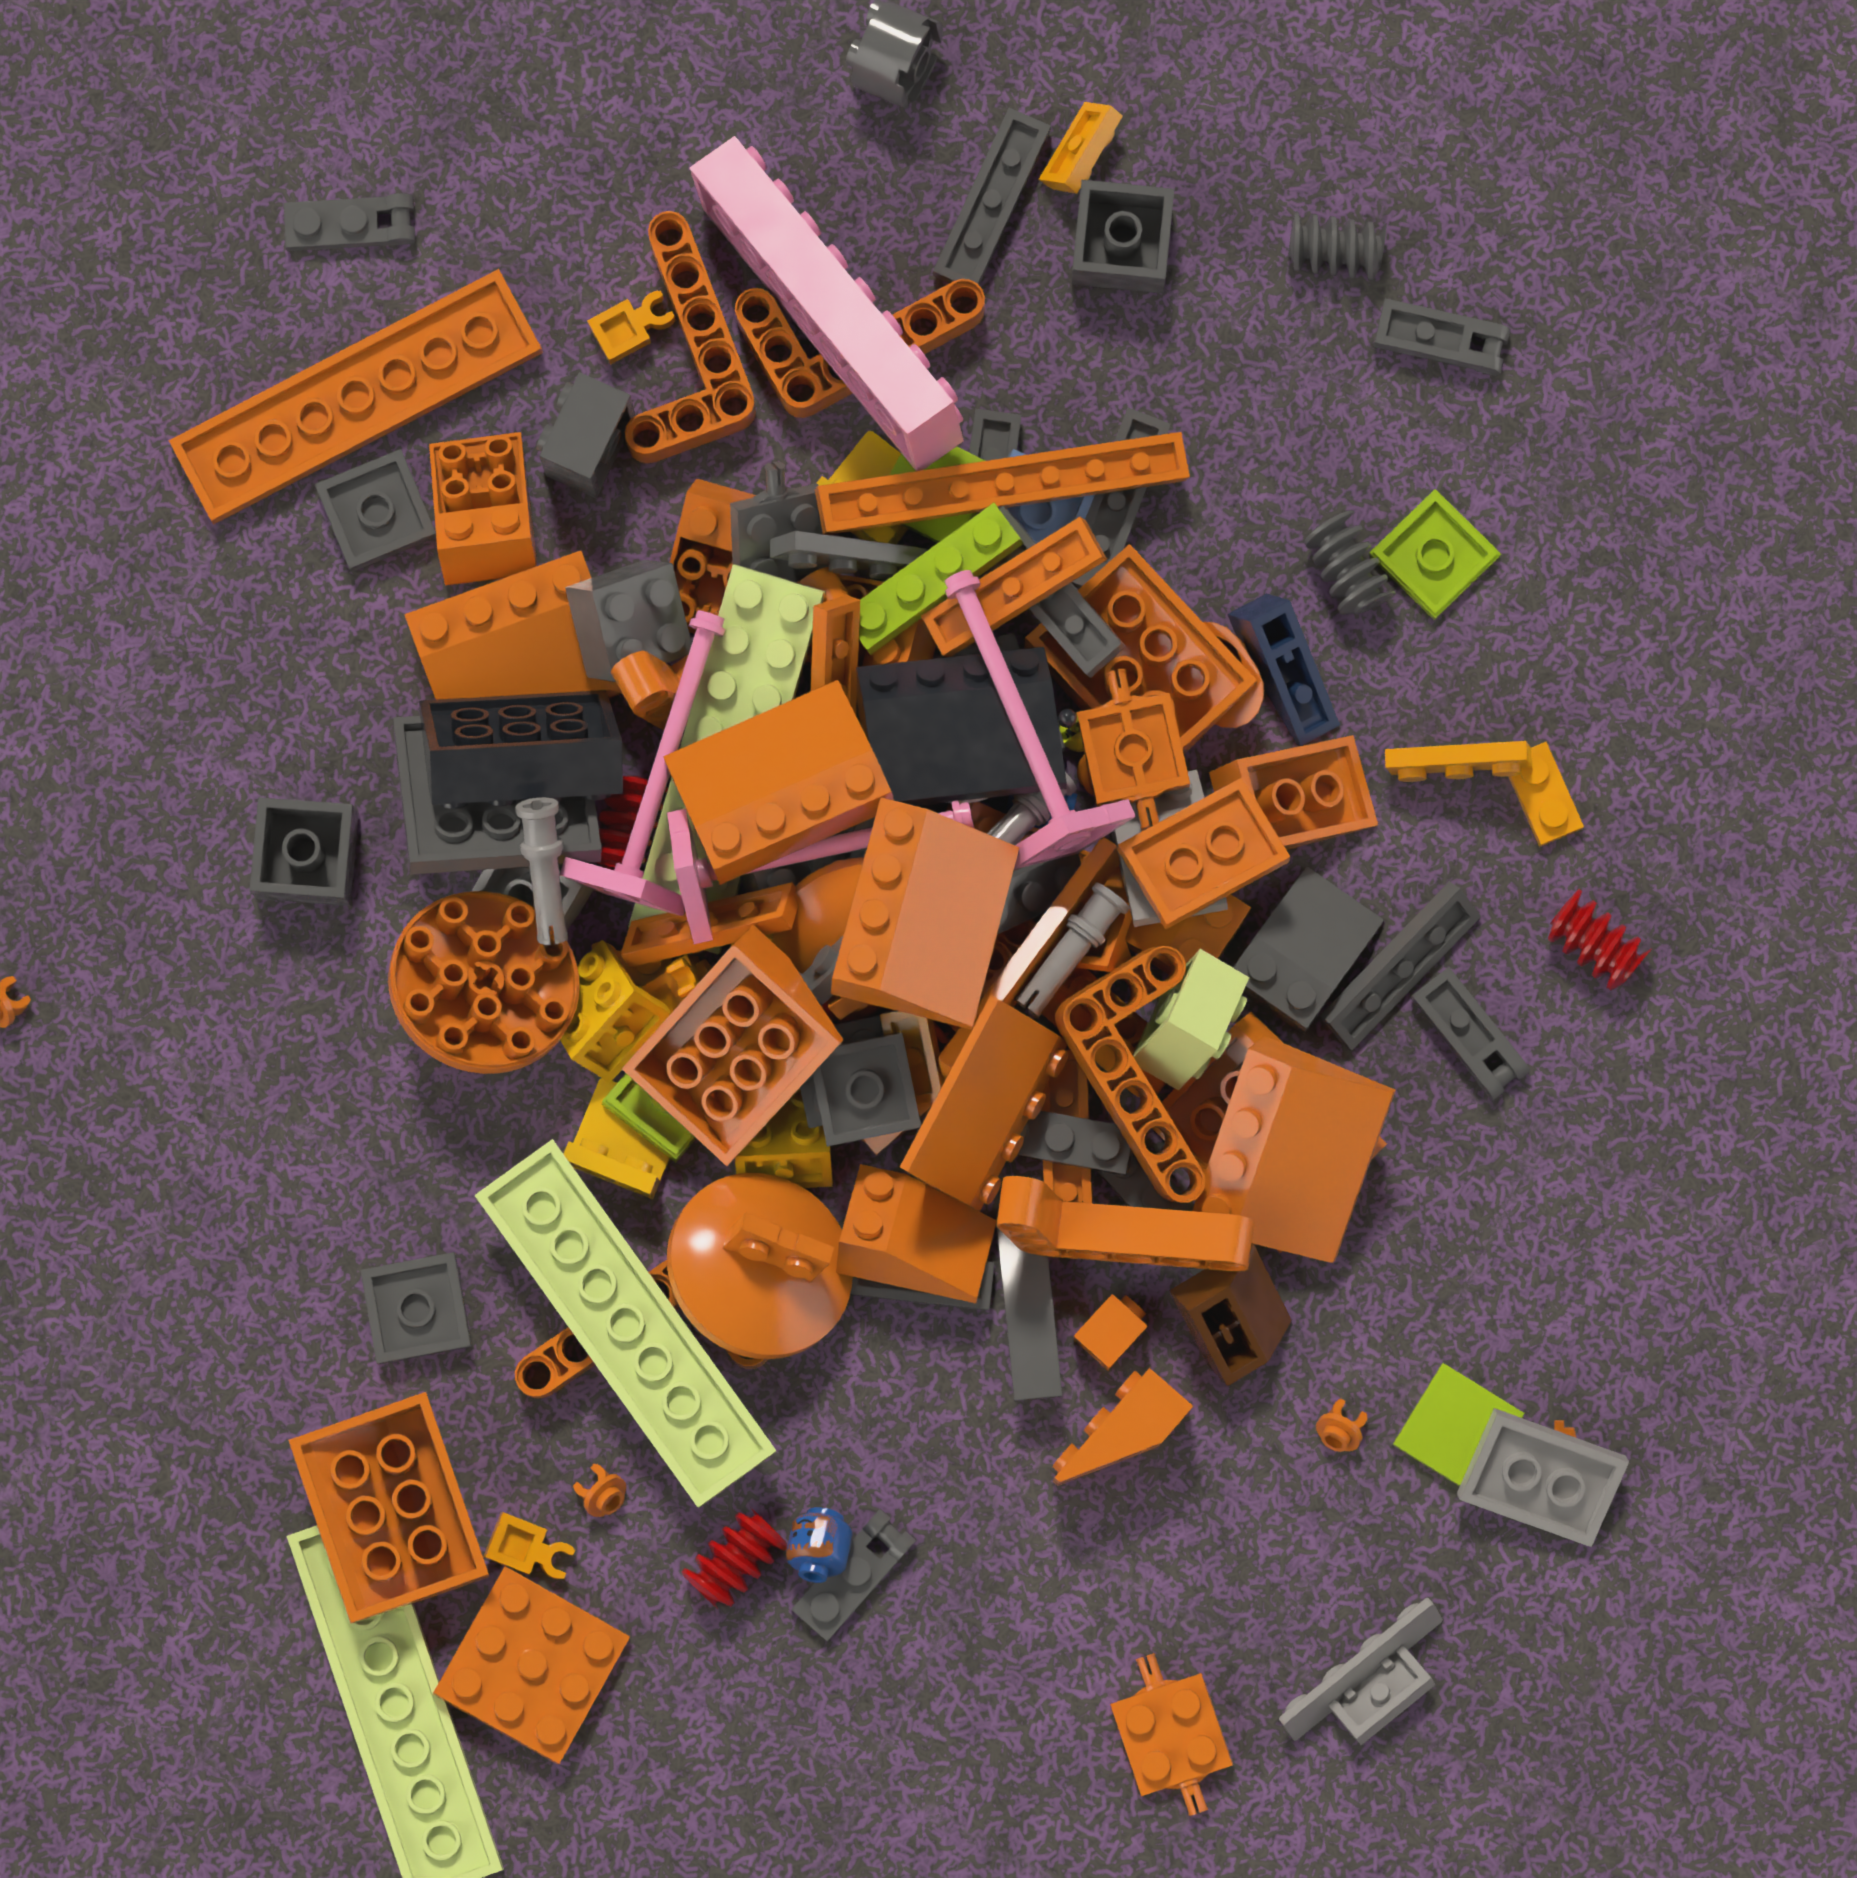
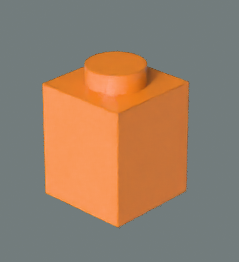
[1073,1294,1148,1371]

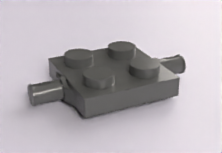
[730,461,827,583]

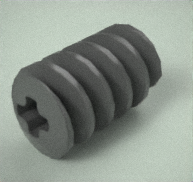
[1288,211,1387,281]
[1304,510,1396,615]

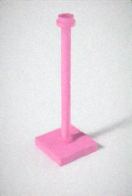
[945,570,1136,870]
[560,610,725,916]
[667,801,974,944]

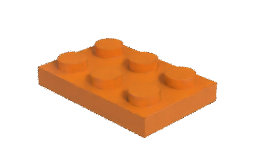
[1117,777,1290,930]

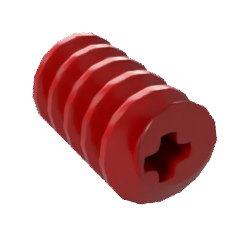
[595,775,668,870]
[1548,889,1653,991]
[681,1507,787,1609]

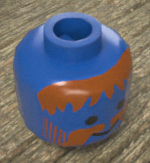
[786,1507,852,1583]

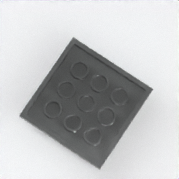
[393,716,602,875]

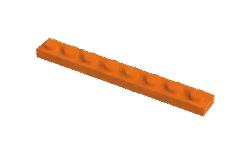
[815,432,1190,535]

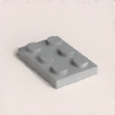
[1457,1408,1629,1547]

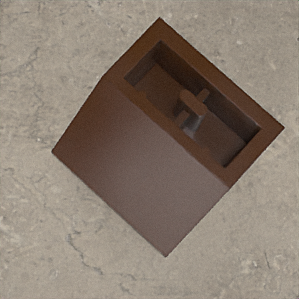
[1169,1243,1292,1386]

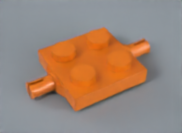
[1076,669,1190,830]
[1110,1653,1233,1816]

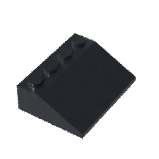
[856,647,1067,806]
[419,690,623,809]

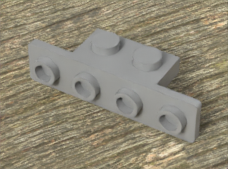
[1279,1598,1443,1745]

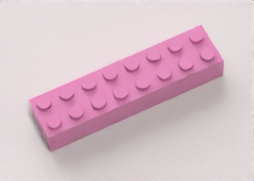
[690,136,964,471]

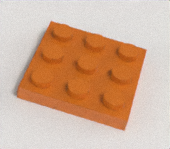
[433,1566,630,1765]

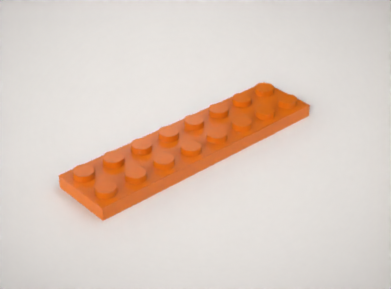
[168,269,543,525]

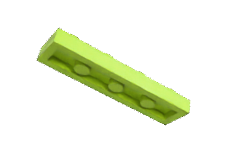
[859,503,1024,655]

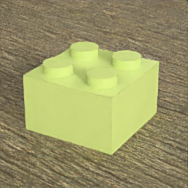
[1133,949,1249,1090]

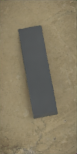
[996,1213,1062,1401]

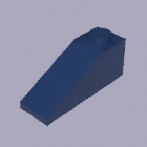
[1227,593,1340,746]

